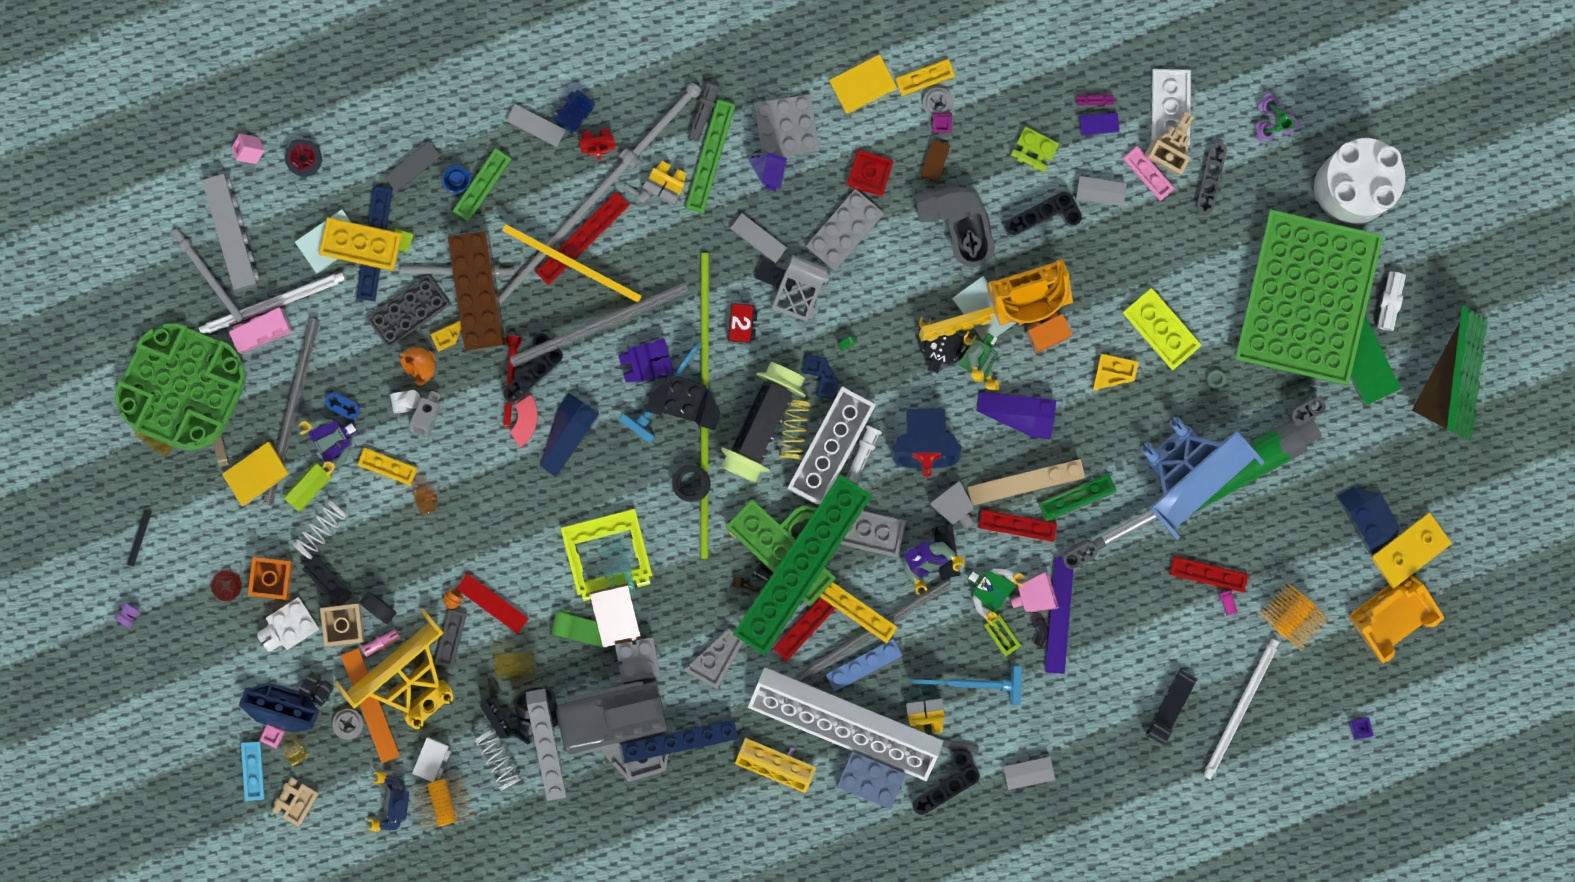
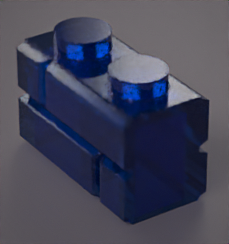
[553,90,596,135]

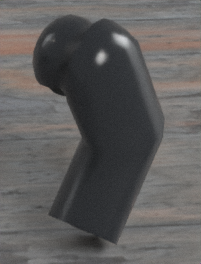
[1032,618,1049,647]

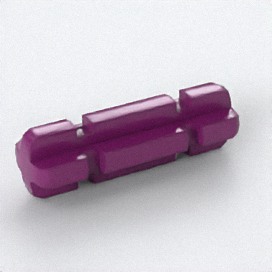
[1076,94,1114,106]

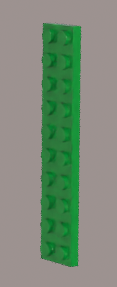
[733,474,872,656]

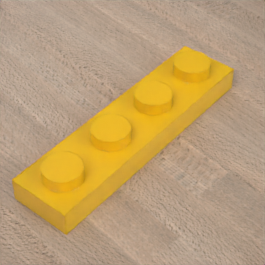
[919,306,995,342]

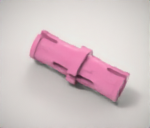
[361,629,401,657]

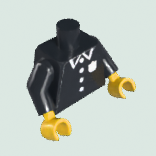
[917,317,977,374]

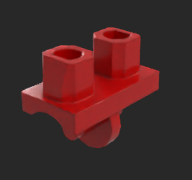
[579,128,616,160]

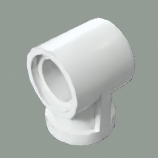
[390,390,421,414]

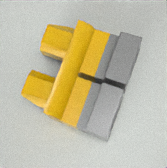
[642,161,687,206]
[906,698,945,734]

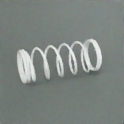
[292,500,348,559]
[474,729,522,790]

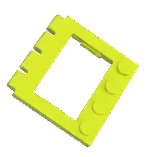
[561,509,652,601]

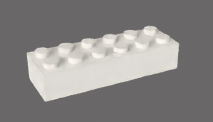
[787,387,876,506]

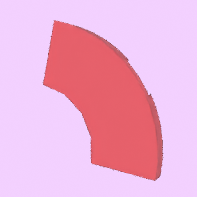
[510,395,538,448]

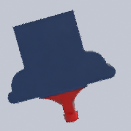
[892,408,962,477]

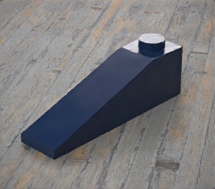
[540,393,600,477]

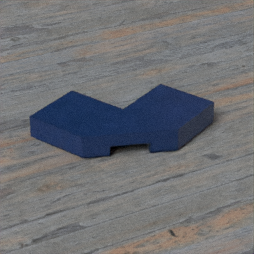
[802,354,839,400]

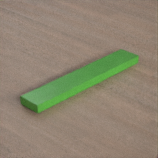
[685,99,736,214]

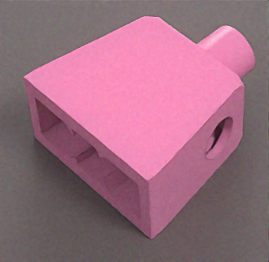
[1010,572,1059,612]

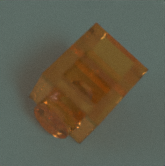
[413,485,440,516]

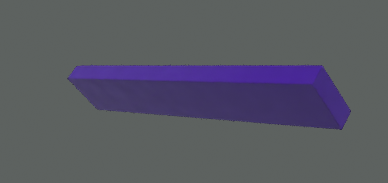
[1045,557,1074,674]

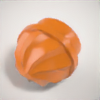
[443,589,463,609]

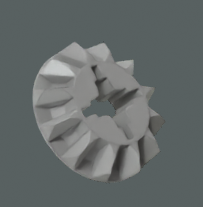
[923,88,953,117]
[332,709,364,740]

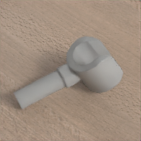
[625,184,651,204]

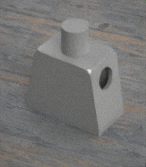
[410,391,441,439]
[930,481,975,529]

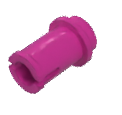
[1219,590,1238,616]

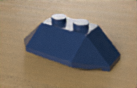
[1337,487,1400,556]
[239,683,319,733]

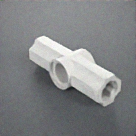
[1377,271,1406,331]

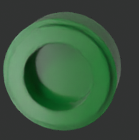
[838,336,858,351]

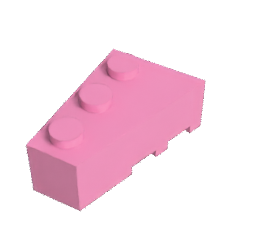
[229,307,293,354]

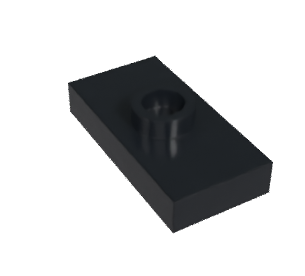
[755,261,795,292]

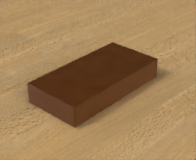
[921,140,950,182]

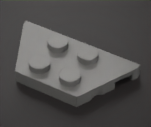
[601,729,673,782]

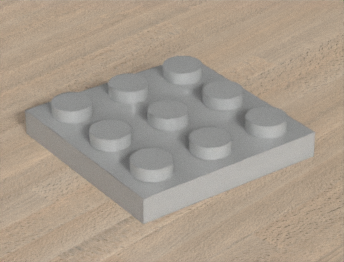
[754,94,819,157]

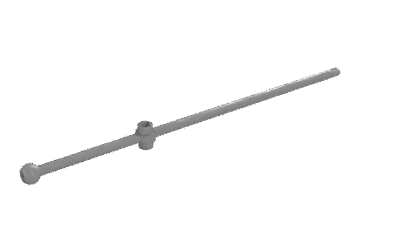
[499,83,701,305]

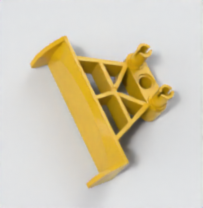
[334,609,453,729]

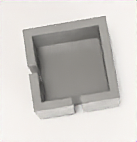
[615,638,661,683]

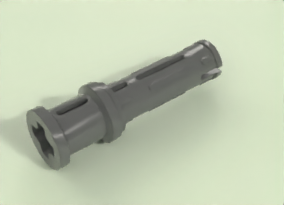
[688,83,721,141]

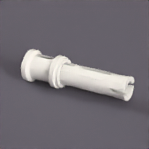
[846,425,882,484]

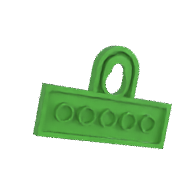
[726,500,836,607]

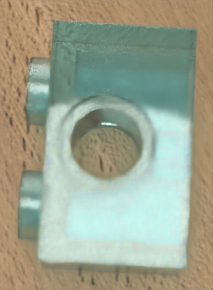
[603,558,637,597]

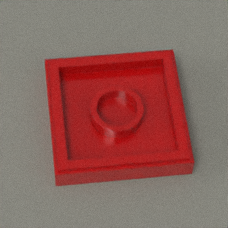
[846,149,894,197]

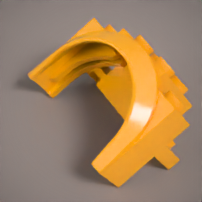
[986,259,1073,326]

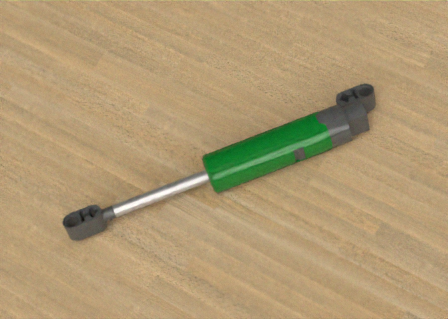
[1061,396,1326,569]

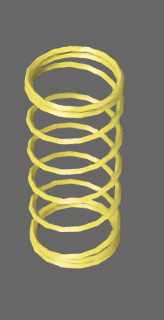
[778,400,810,460]

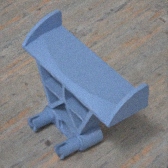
[1141,417,1265,540]

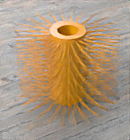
[1259,582,1329,651]
[409,775,475,830]

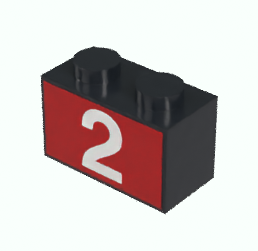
[728,303,758,345]

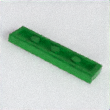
[1038,474,1117,522]

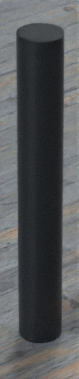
[127,510,152,567]

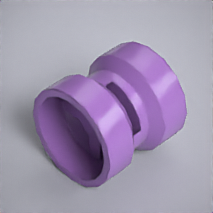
[114,602,141,628]

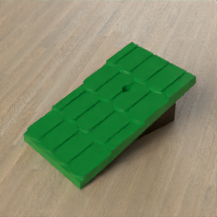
[1412,305,1488,441]

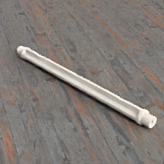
[199,273,345,335]
[1203,639,1280,780]

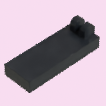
[932,525,961,579]
[302,556,352,606]

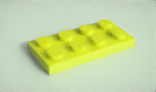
[1122,288,1202,371]

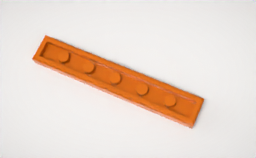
[341,648,400,763]

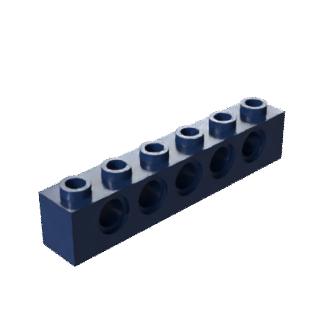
[619,720,738,764]

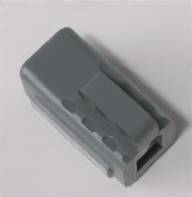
[556,681,668,754]

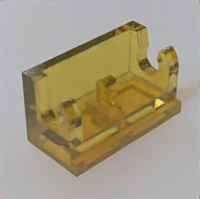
[494,652,535,679]

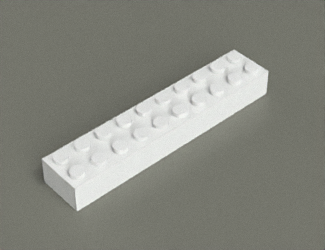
[748,667,943,781]

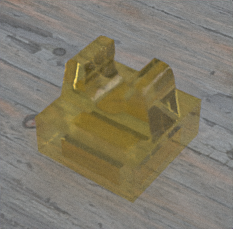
[282,740,309,766]

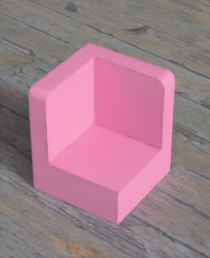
[231,134,264,164]

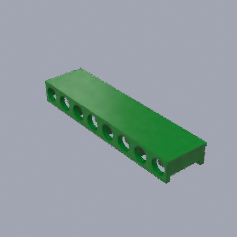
[1350,315,1401,406]

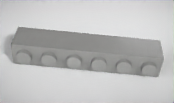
[202,174,260,292]
[526,689,566,801]

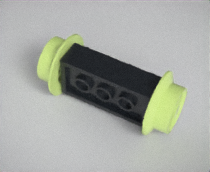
[721,362,806,483]

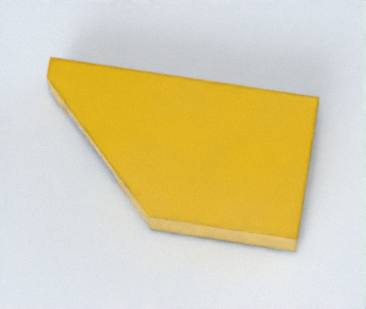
[430,320,462,352]

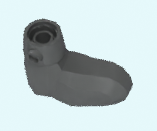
[915,187,995,267]

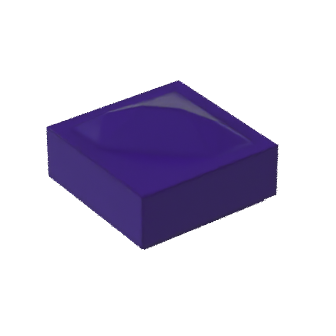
[1349,717,1374,741]

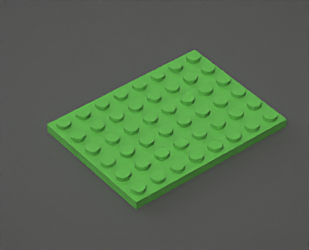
[1235,210,1384,386]

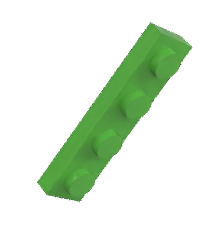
[453,148,512,222]

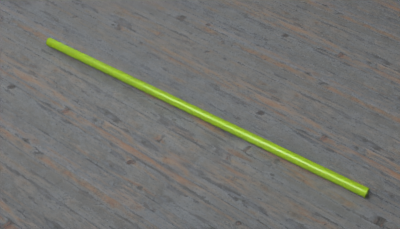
[701,253,709,559]

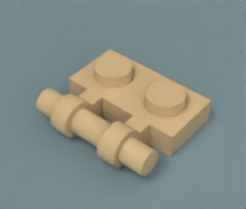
[271,777,319,827]

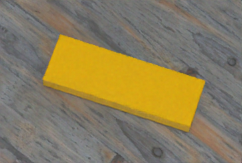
[895,59,955,96]
[357,447,418,486]

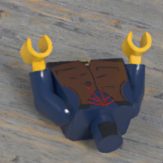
[367,772,409,832]

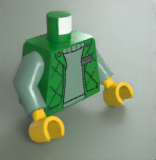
[958,333,999,390]

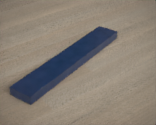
[356,186,393,302]

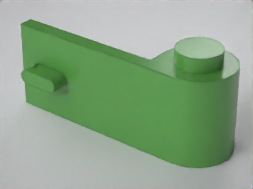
[551,609,608,648]

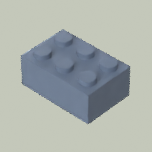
[837,751,906,809]

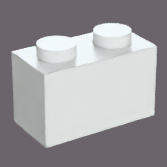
[412,737,451,782]

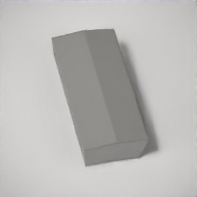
[1076,176,1127,206]
[1003,757,1055,790]

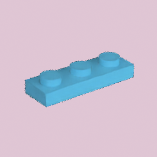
[241,741,265,801]

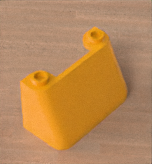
[1349,575,1444,664]

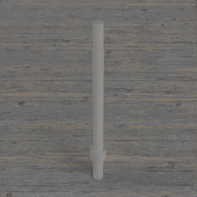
[172,228,244,323]
[400,266,515,277]

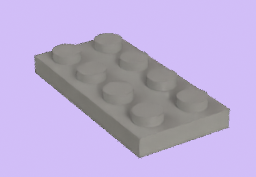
[806,189,884,272]

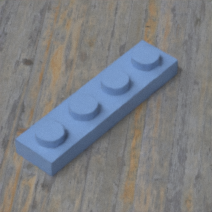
[826,639,903,692]

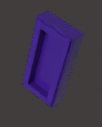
[1079,113,1120,136]

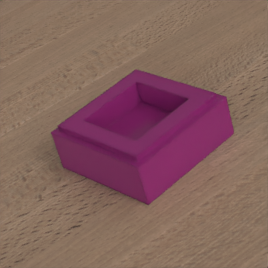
[932,112,952,133]

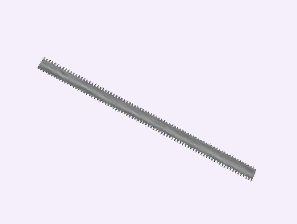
[510,282,689,366]
[263,318,320,506]
[791,579,952,682]

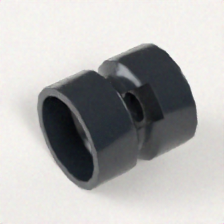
[298,672,335,707]

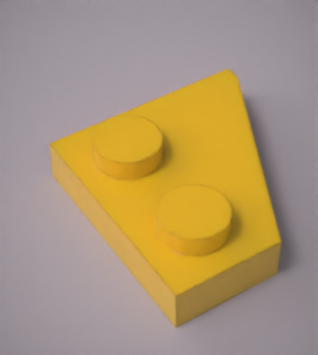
[1093,353,1139,390]

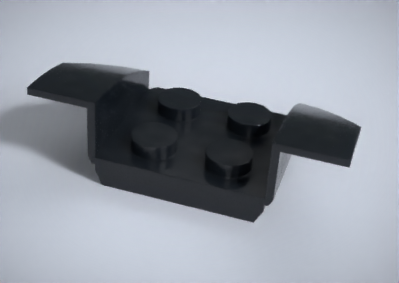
[645,374,720,430]
[480,677,532,745]

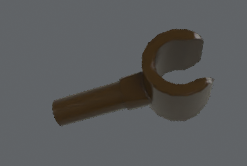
[733,577,759,593]

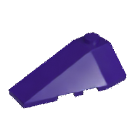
[749,153,787,192]
[977,392,1057,439]

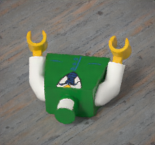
[967,568,1027,626]

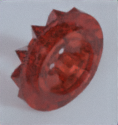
[211,571,242,601]

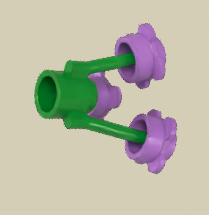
[1255,93,1300,141]

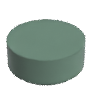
[1206,370,1226,389]

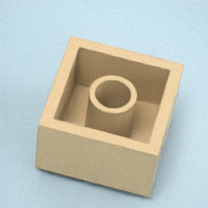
[320,604,365,647]

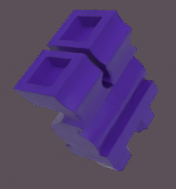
[618,338,674,384]

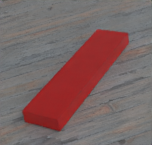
[978,509,1057,542]
[1169,556,1249,593]
[456,573,529,634]
[773,598,836,662]

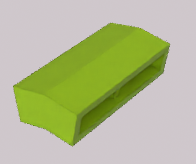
[283,461,332,512]

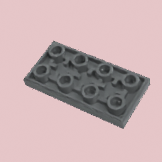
[366,274,451,349]

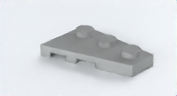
[683,629,743,689]

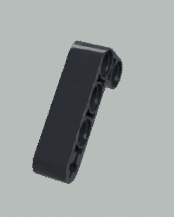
[1004,192,1082,237]
[502,333,563,405]
[1145,669,1197,745]
[912,750,980,815]

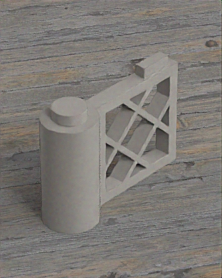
[771,255,830,322]

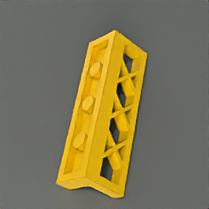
[735,738,817,793]

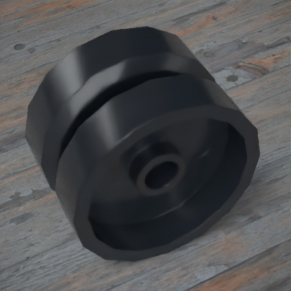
[514,687,558,734]

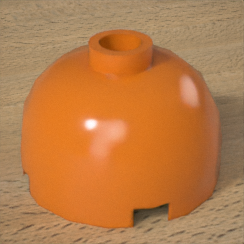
[400,347,436,386]

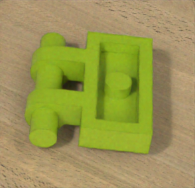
[1011,126,1059,173]

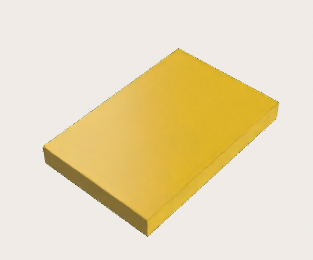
[829,54,897,115]
[222,442,290,506]

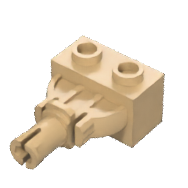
[1144,112,1194,175]

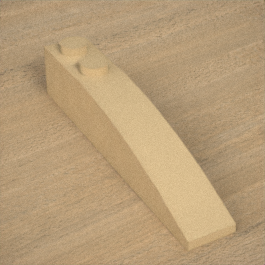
[967,459,1085,505]

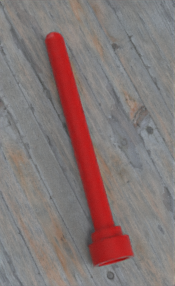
[503,336,522,428]

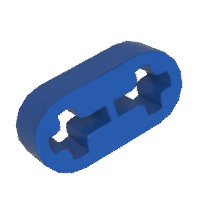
[325,393,360,419]

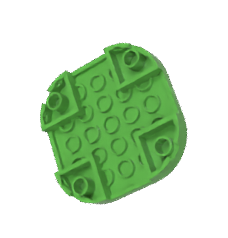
[115,323,246,450]

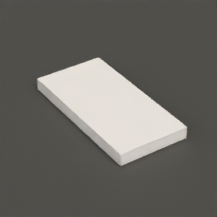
[1151,69,1191,146]

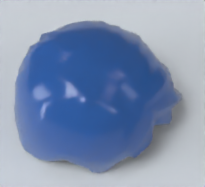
[441,165,473,194]

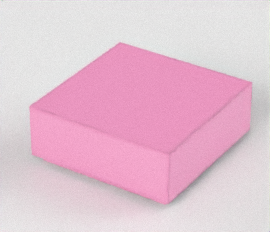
[259,725,285,749]

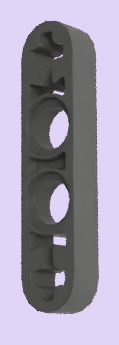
[1196,142,1227,215]

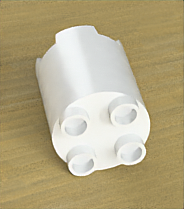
[1314,138,1405,227]

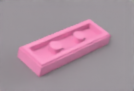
[1122,146,1175,201]

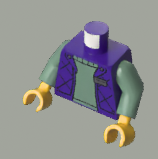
[297,419,357,476]
[904,541,964,595]

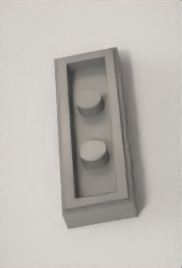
[506,104,566,147]
[730,213,787,264]

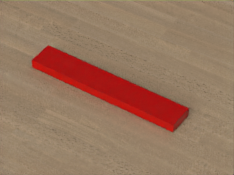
[535,192,630,286]

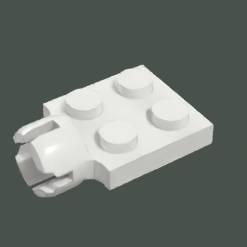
[257,597,319,652]

